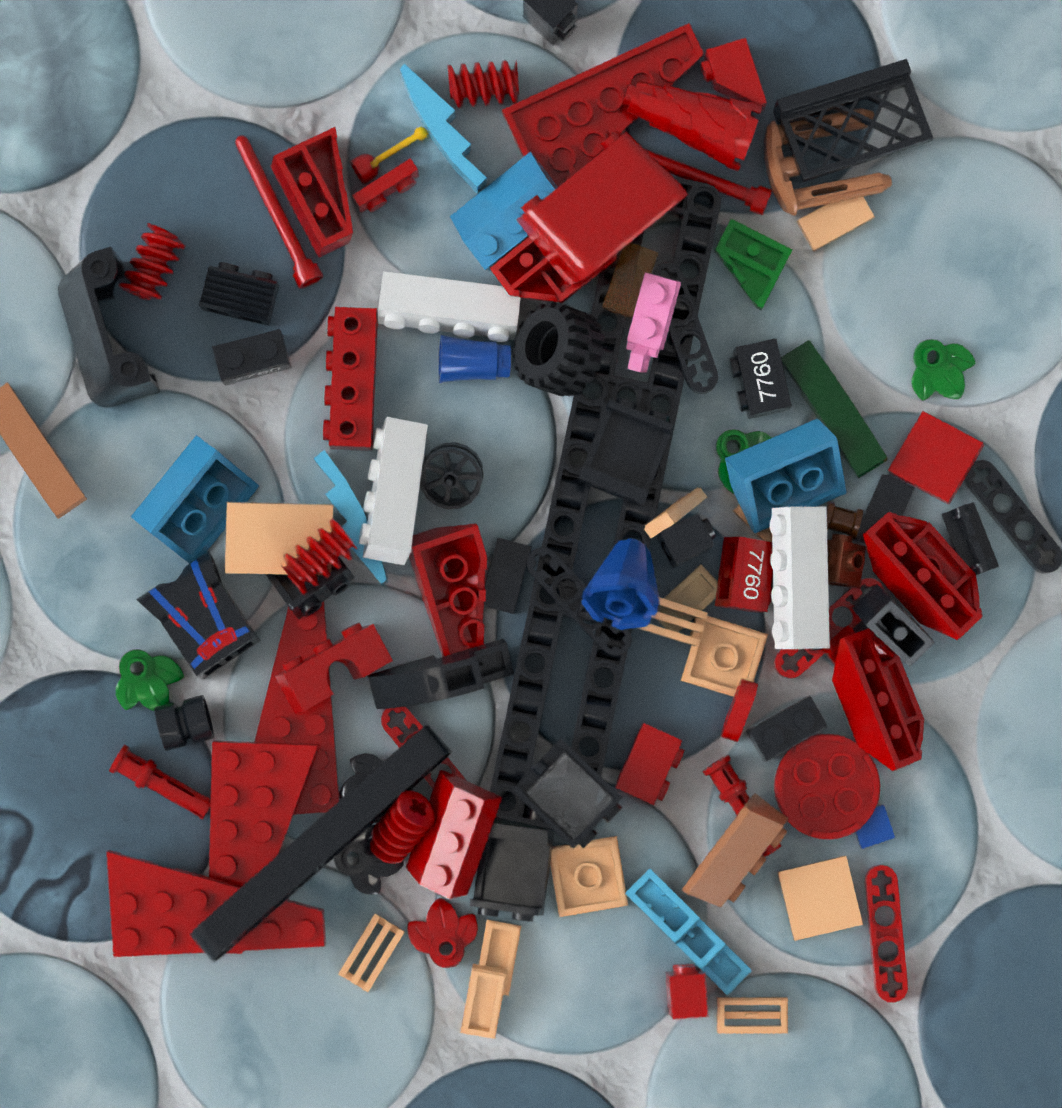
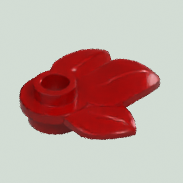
[407,898,478,968]

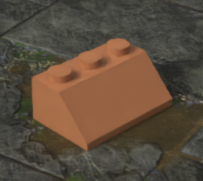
[682,793,788,907]

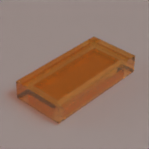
[602,242,659,319]

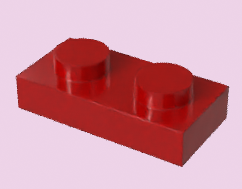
[352,158,419,213]

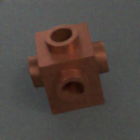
[827,534,866,588]

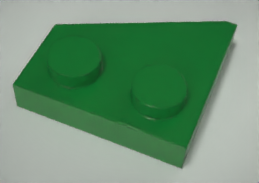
[715,219,792,310]

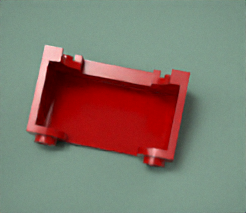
[516,130,688,286]

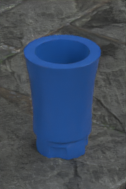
[438,335,511,383]

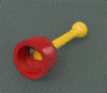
[350,127,428,185]

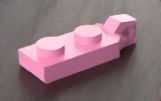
[626,272,681,373]

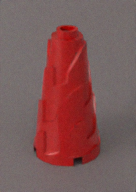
[622,80,762,171]

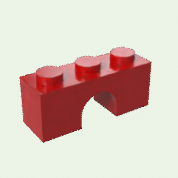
[275,622,393,713]

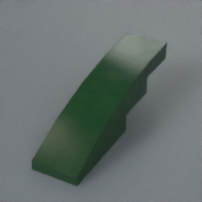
[781,340,888,478]

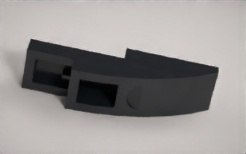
[367,639,514,709]

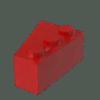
[271,126,353,258]

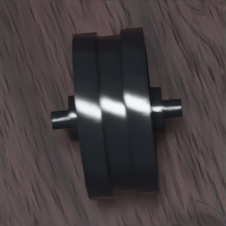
[420,442,484,509]

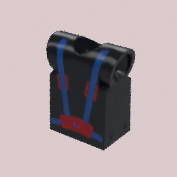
[136,551,261,680]

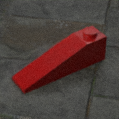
[409,524,487,657]

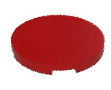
[774,734,880,840]

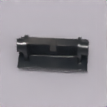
[941,502,999,575]

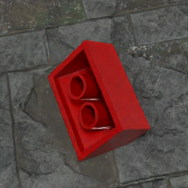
[406,770,502,899]

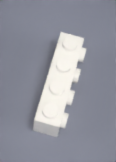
[377,271,521,342]
[359,417,428,565]
[770,507,830,649]

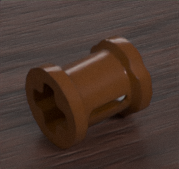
[826,501,863,540]

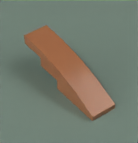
[0,382,87,519]

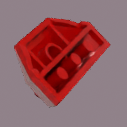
[490,237,617,303]
[863,512,983,640]
[832,628,924,771]

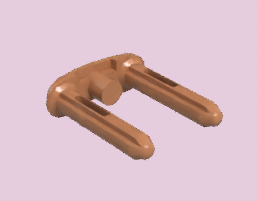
[764,108,892,216]

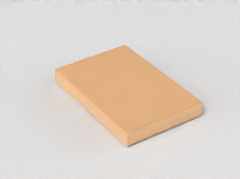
[225,502,333,575]

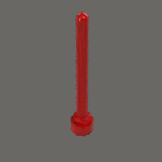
[235,135,323,289]
[645,149,772,216]

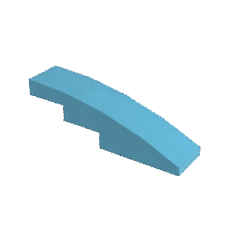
[400,63,487,194]
[314,450,388,586]
[625,868,752,996]

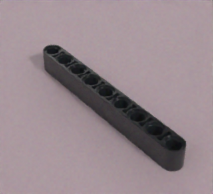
[190,725,452,962]

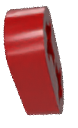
[720,678,758,742]

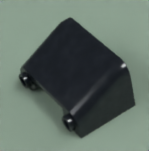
[58,246,161,408]

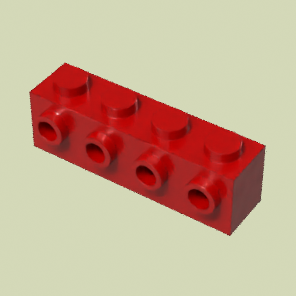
[323,307,378,451]

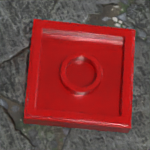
[888,411,984,505]

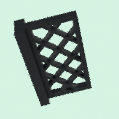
[773,59,933,183]

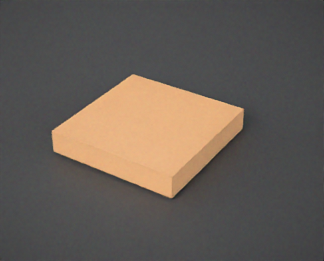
[681,616,768,697]
[550,836,628,917]
[777,856,863,941]

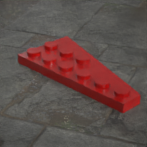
[502,23,704,187]
[254,601,340,815]
[209,740,319,954]
[107,850,326,957]

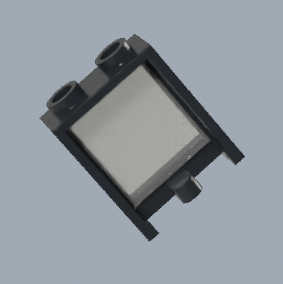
[512,738,623,849]

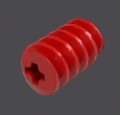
[447,60,519,109]
[118,223,186,301]
[281,519,359,595]
[370,791,435,864]

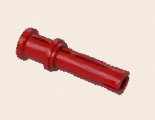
[109,744,211,820]
[702,755,782,857]

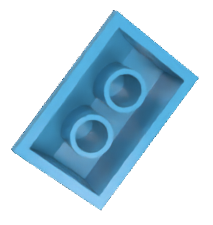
[450,152,558,271]
[725,418,847,533]
[131,435,259,563]

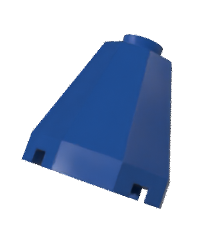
[581,539,660,630]

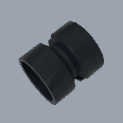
[155,695,214,751]

